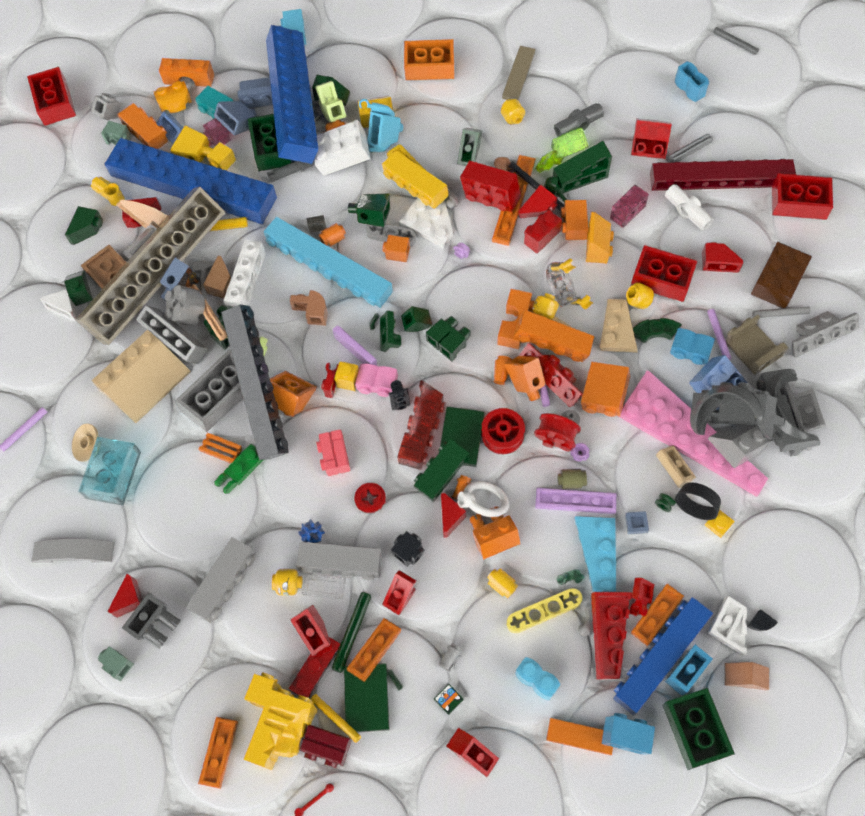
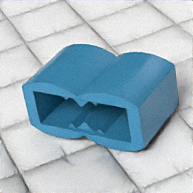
[674,61,709,102]
[670,328,715,365]

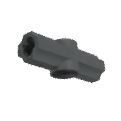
[554,103,604,138]

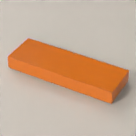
[631,584,684,646]
[347,618,401,682]
[198,717,238,789]
[546,718,613,756]

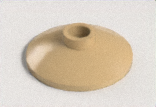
[72,424,99,462]

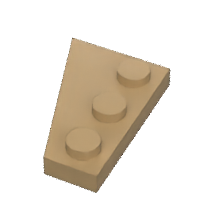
[600,299,638,353]

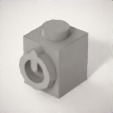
[91,93,121,120]

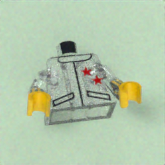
[546,258,593,310]

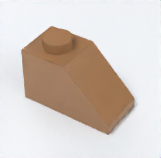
[203,255,231,299]

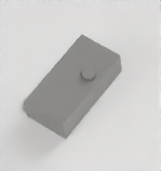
[175,349,243,432]

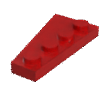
[591,592,633,680]

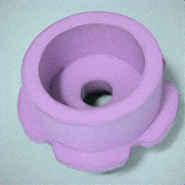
[453,242,470,259]
[570,443,590,462]

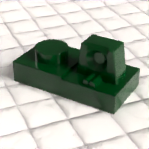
[380,310,402,352]

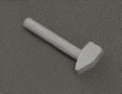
[192,261,213,301]

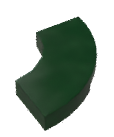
[633,318,682,343]

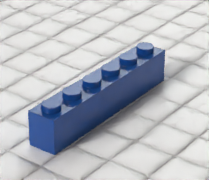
[613,597,713,716]

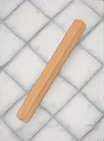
[188,284,228,341]

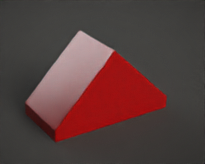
[441,493,466,538]
[107,574,143,618]

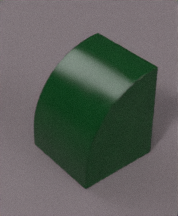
[401,306,433,332]

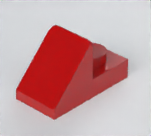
[382,570,417,615]

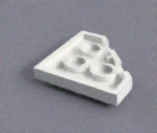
[399,198,453,249]

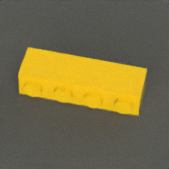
[382,151,449,209]

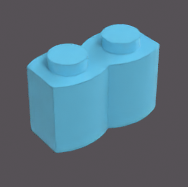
[515,657,560,701]

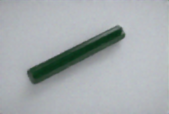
[332,592,371,673]

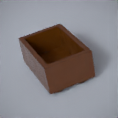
[751,241,812,309]

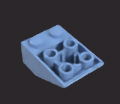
[689,355,748,410]

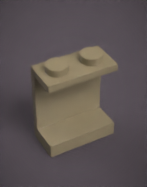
[726,315,789,375]

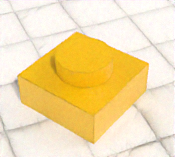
[705,509,735,538]

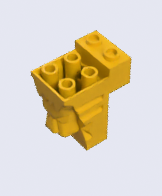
[243,672,318,770]

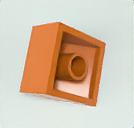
[270,371,317,417]

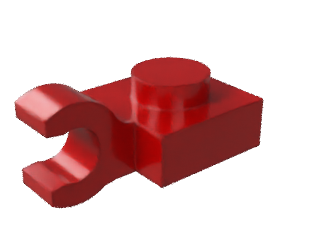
[321,363,339,399]
[630,577,655,617]

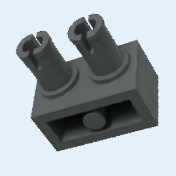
[122,593,181,649]

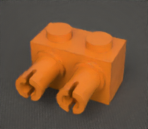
[470,506,521,560]

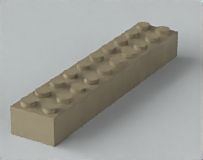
[75,187,226,345]

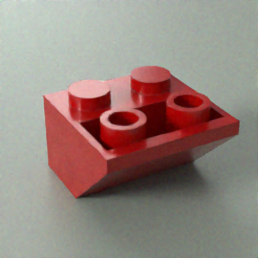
[631,118,672,159]

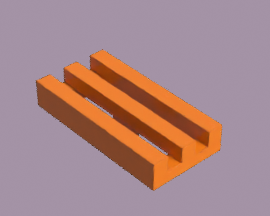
[199,432,243,463]

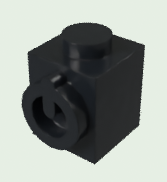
[391,531,425,567]

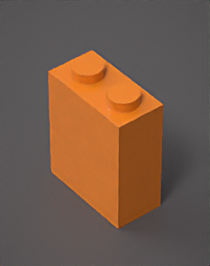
[581,362,631,417]

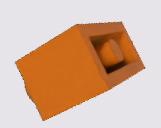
[561,200,589,240]

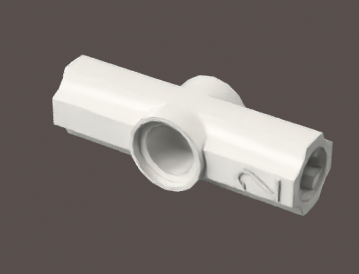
[665,185,714,230]

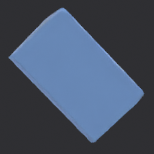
[156,111,183,144]

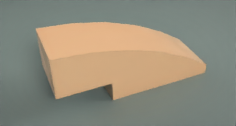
[116,200,168,229]

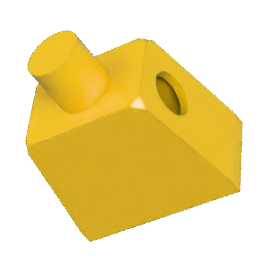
[170,126,213,163]

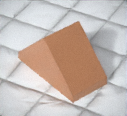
[725,662,769,690]

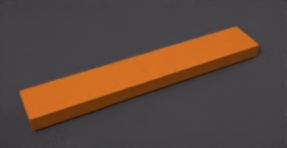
[492,155,536,246]

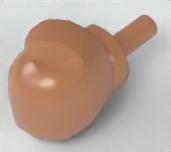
[494,157,511,171]

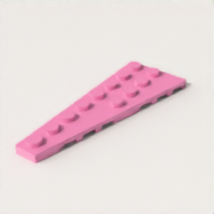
[618,371,768,497]

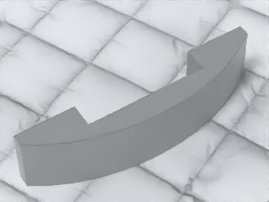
[31,539,114,563]

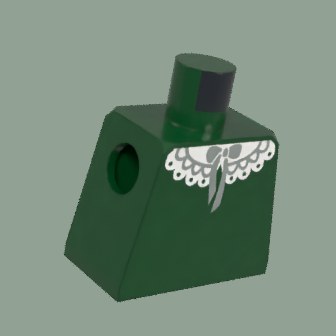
[348,193,391,227]

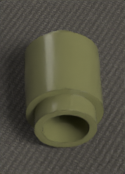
[557,469,587,489]

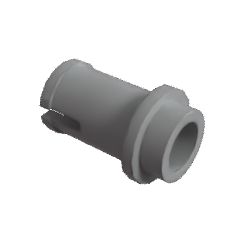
[438,643,463,672]

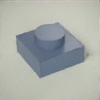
[625,511,649,535]

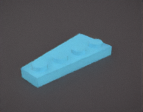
[574,516,616,592]

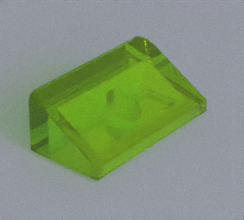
[551,128,589,160]

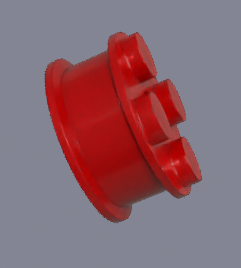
[482,408,525,455]
[534,413,581,452]

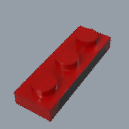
[289,637,340,698]

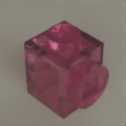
[203,118,231,146]

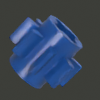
[298,519,325,543]

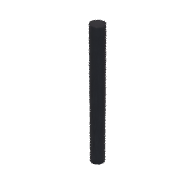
[508,161,564,211]

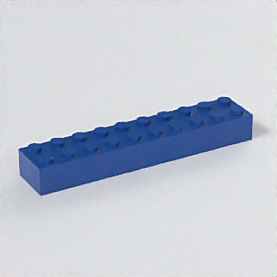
[266,24,318,164]
[104,138,277,225]

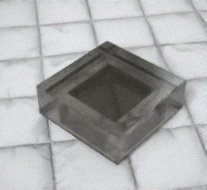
[306,215,326,233]

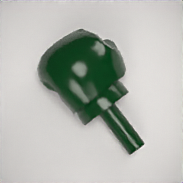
[544,177,568,203]

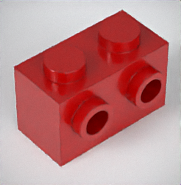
[524,210,562,254]

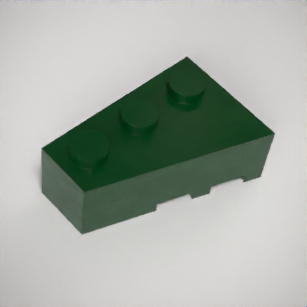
[552,141,612,194]

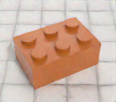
[404,39,454,80]

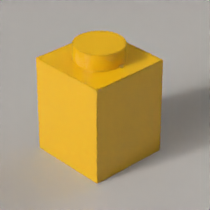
[207,142,236,171]
[335,361,359,391]

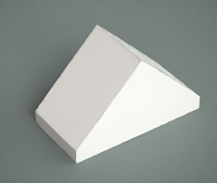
[40,290,78,321]

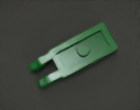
[214,444,263,494]

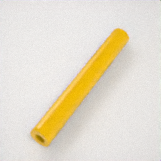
[311,694,361,743]

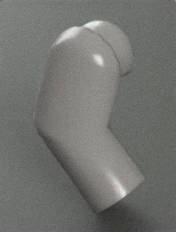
[445,187,458,209]
[578,606,594,636]

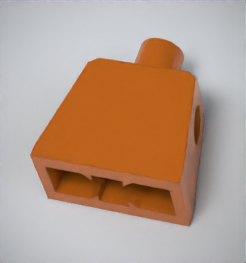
[504,356,545,401]

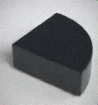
[747,609,778,631]

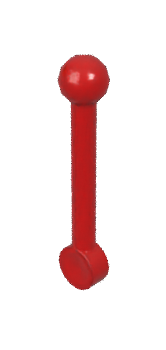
[294,783,334,816]

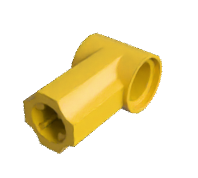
[91,177,125,206]

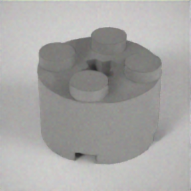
[164,285,205,326]

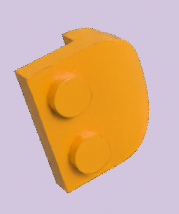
[153,81,192,113]

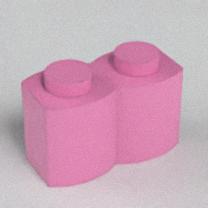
[355,364,398,397]

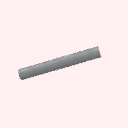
[752,306,810,318]

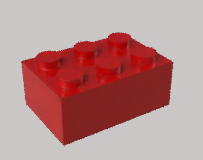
[27,67,76,126]
[460,160,521,212]
[772,173,833,220]
[630,245,697,302]

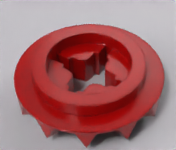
[354,483,386,513]

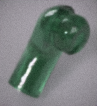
[557,569,584,585]

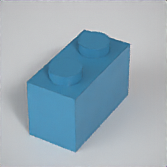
[665,644,713,696]
[602,713,655,755]

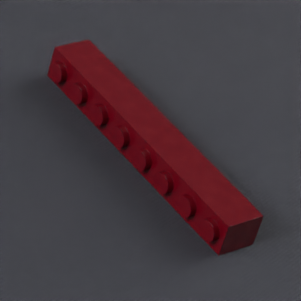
[650,159,796,191]

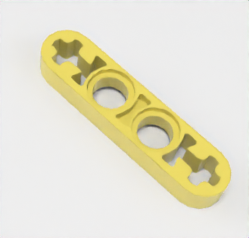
[506,588,582,633]

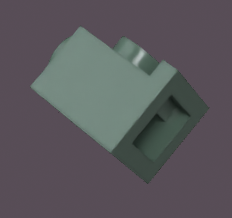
[101,121,132,145]
[98,646,134,681]

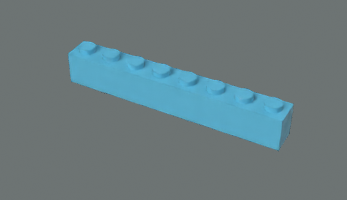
[263,217,393,308]

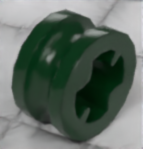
[655,493,676,512]

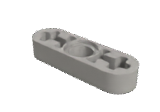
[366,224,416,247]

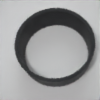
[675,482,721,520]

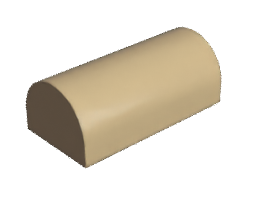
[656,446,696,488]

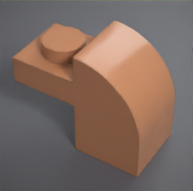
[290,290,328,326]

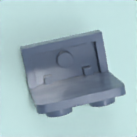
[237,77,273,108]

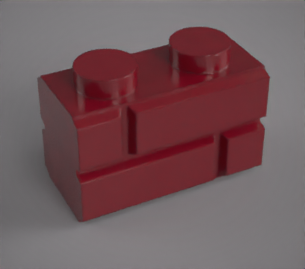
[300,725,352,768]

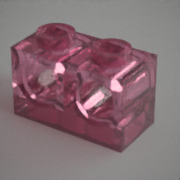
[610,185,649,228]

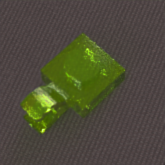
[535,150,564,173]

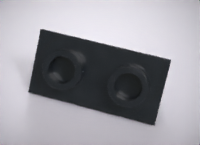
[389,380,410,410]

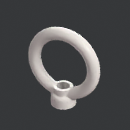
[458,481,509,517]

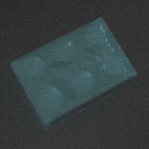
[78,437,141,506]

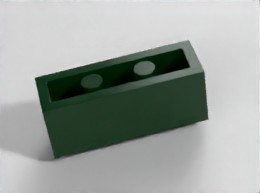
[414,439,470,503]

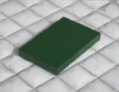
[440,407,484,467]
[344,663,390,733]

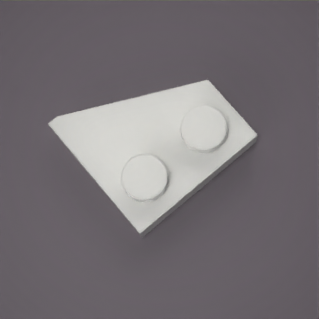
[707,596,747,655]

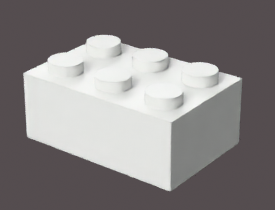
[314,120,370,176]

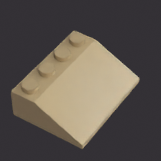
[91,330,191,423]

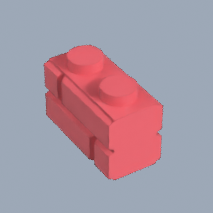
[316,429,351,476]

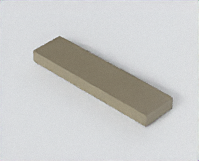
[502,46,536,100]

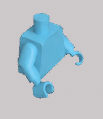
[359,99,403,152]

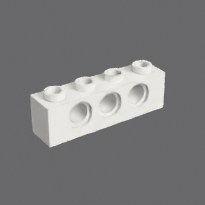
[223,239,266,308]

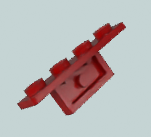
[518,343,583,407]

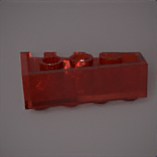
[397,380,446,470]

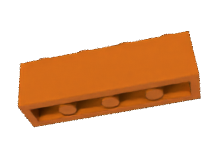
[514,310,594,362]

